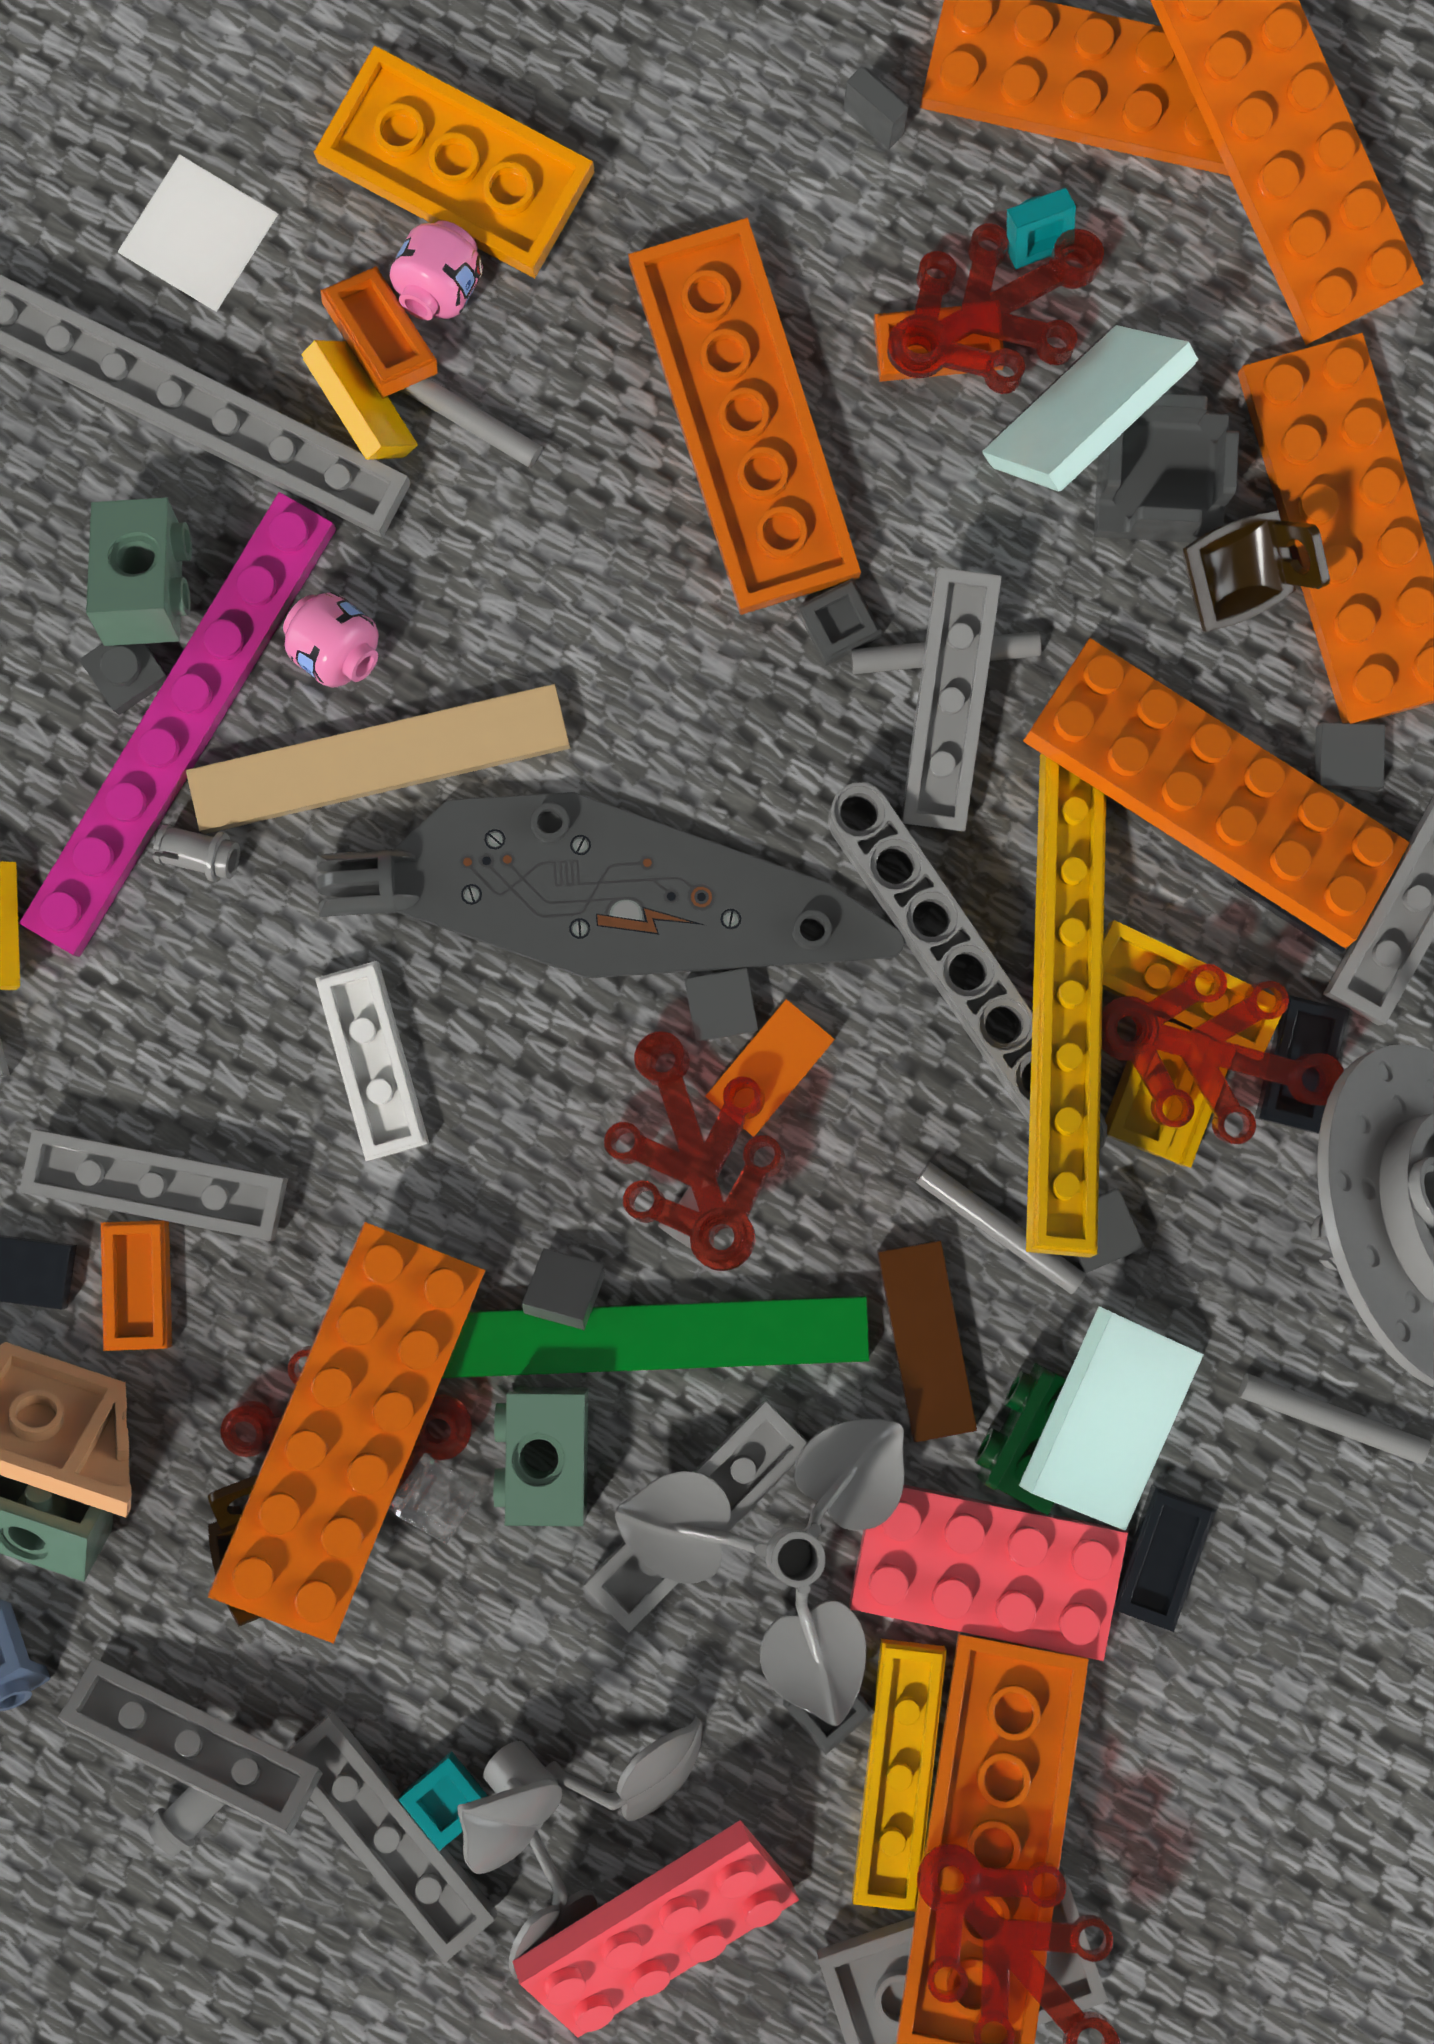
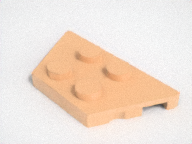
[0,1342,132,1518]

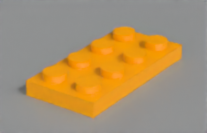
[314,45,595,279]

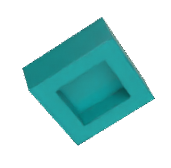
[1006,188,1076,269]
[398,1751,488,1851]

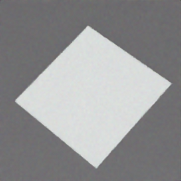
[118,154,278,312]

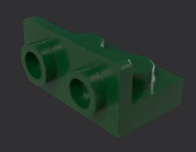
[974,1363,1066,1515]

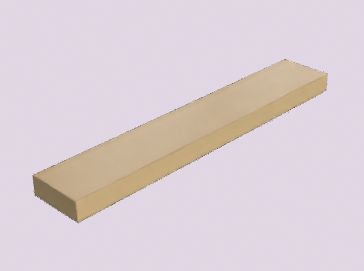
[186,684,571,834]

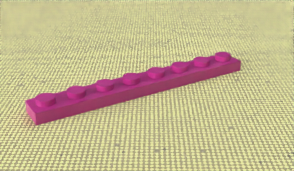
[19,492,336,957]

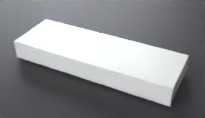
[315,961,430,1161]

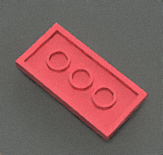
[849,1485,1128,1661]
[512,1820,799,2038]

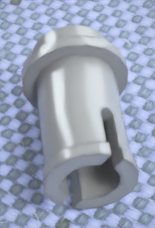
[153,824,240,882]
[148,1786,225,1857]

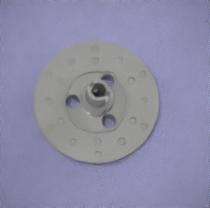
[1311,1044,1434,1387]

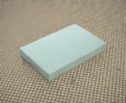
[982,325,1199,492]
[1019,1306,1204,1531]

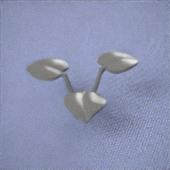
[615,1418,904,1726]
[457,1715,702,1980]

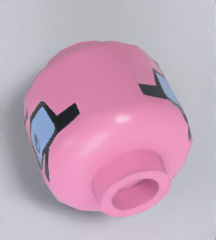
[389,221,483,320]
[283,592,379,688]

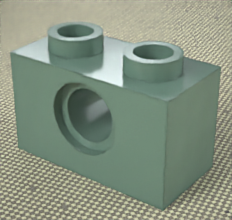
[86,497,192,646]
[493,1387,589,1526]
[0,1475,113,1582]

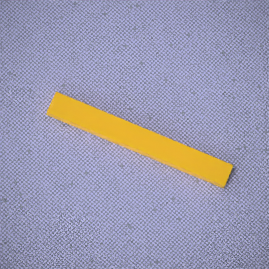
[1026,754,1106,1258]

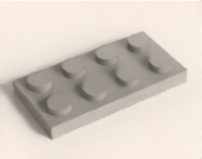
[817,1866,1108,2044]

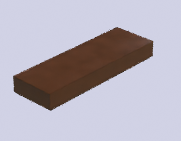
[877,1240,977,1443]

